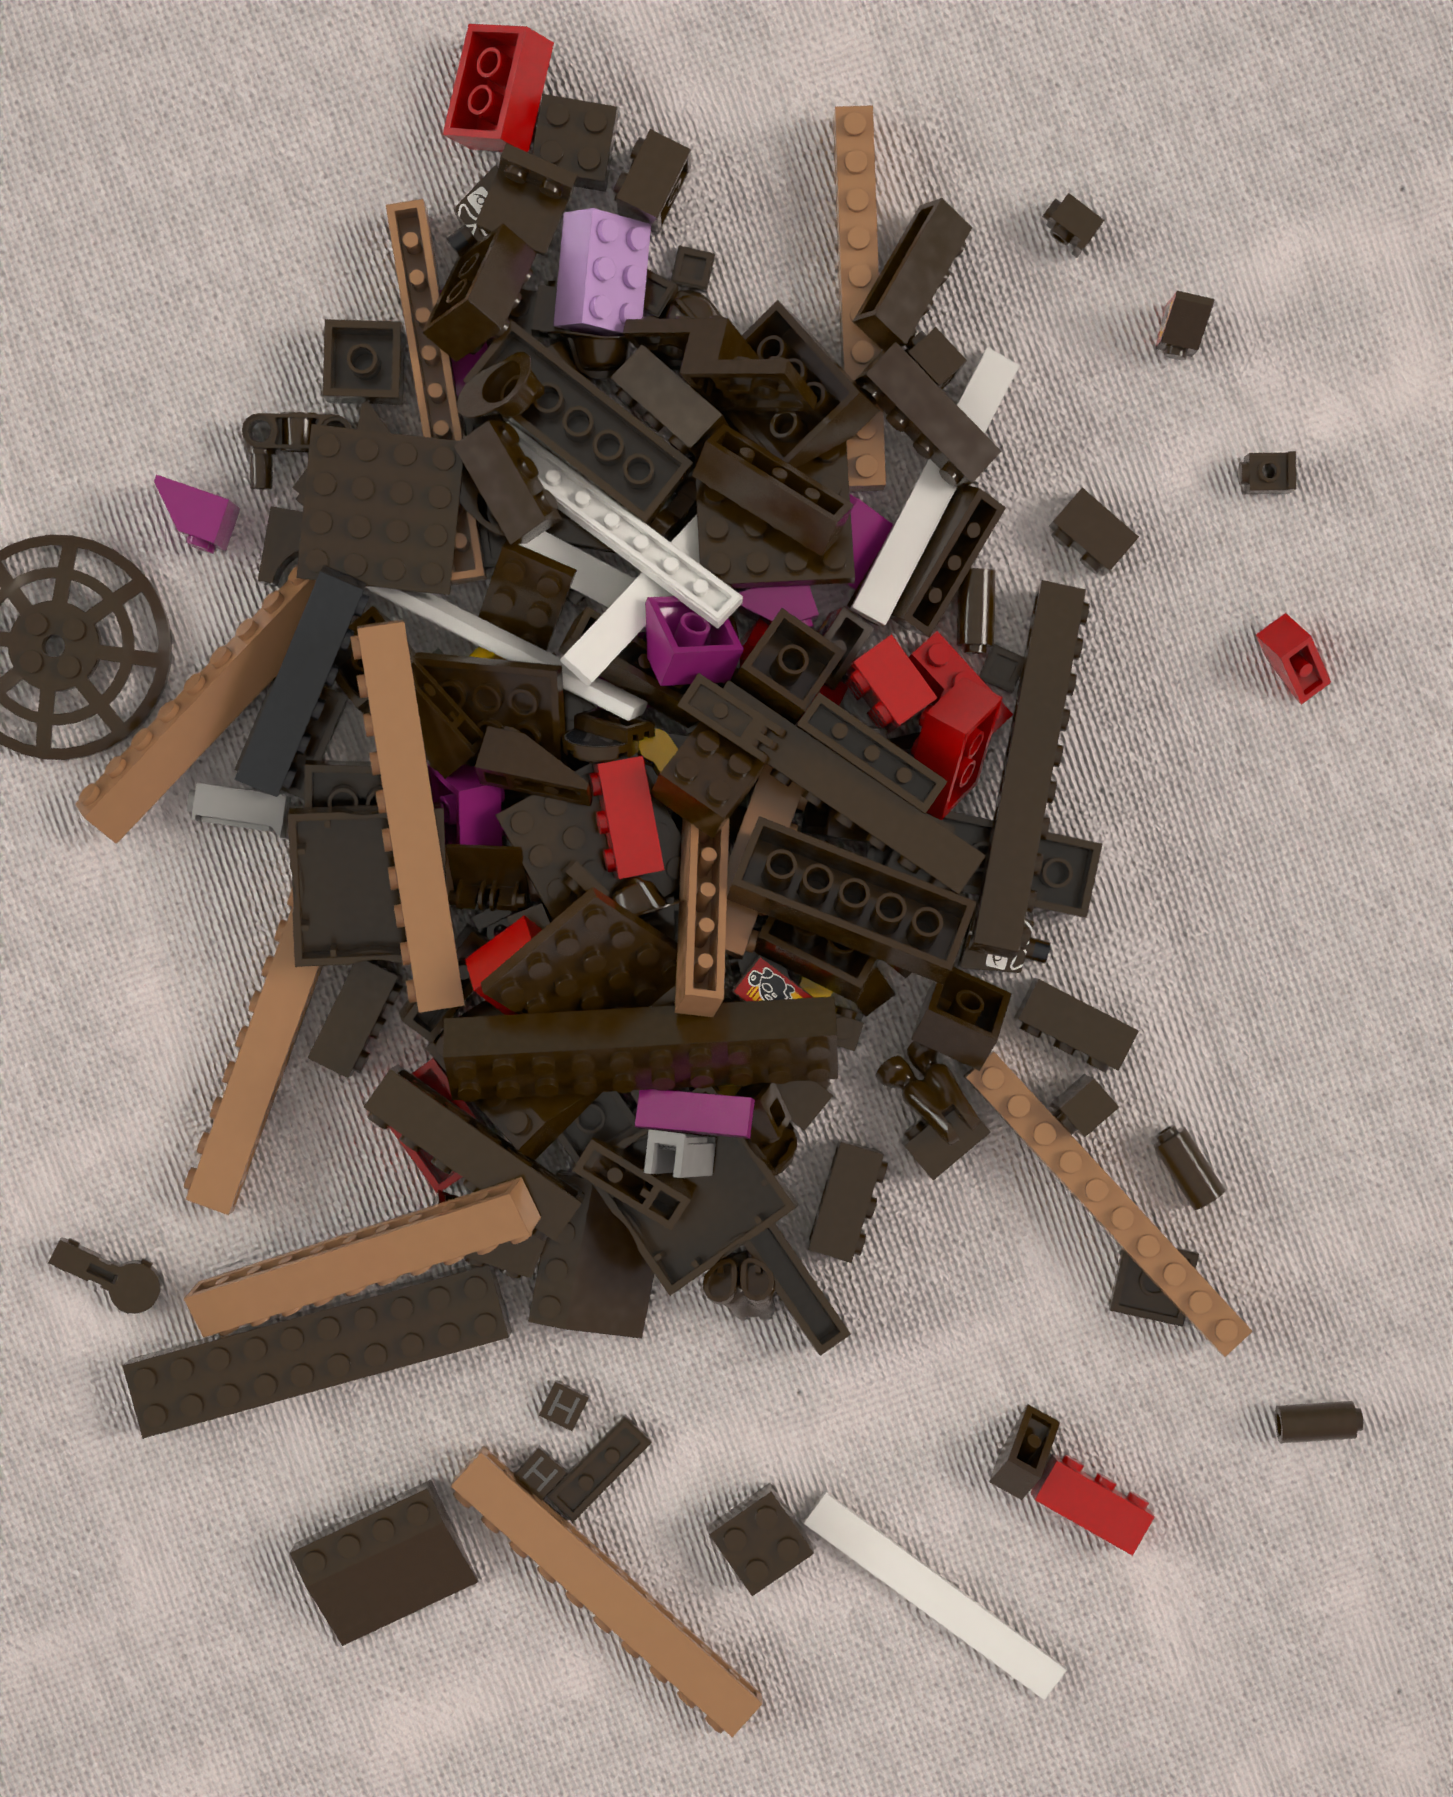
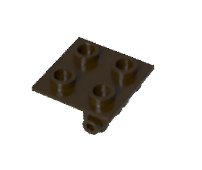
[446,844,531,912]

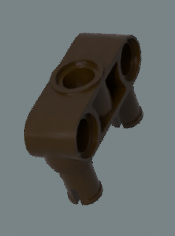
[242,412,355,489]

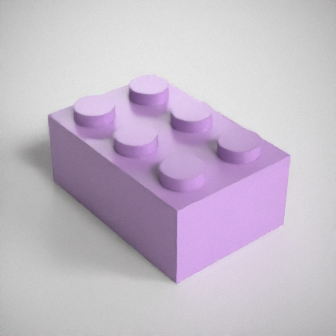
[553,208,651,337]

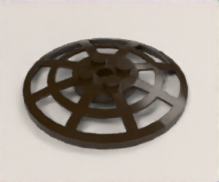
[0,535,172,760]

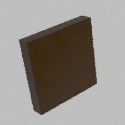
[1109,1247,1199,1327]

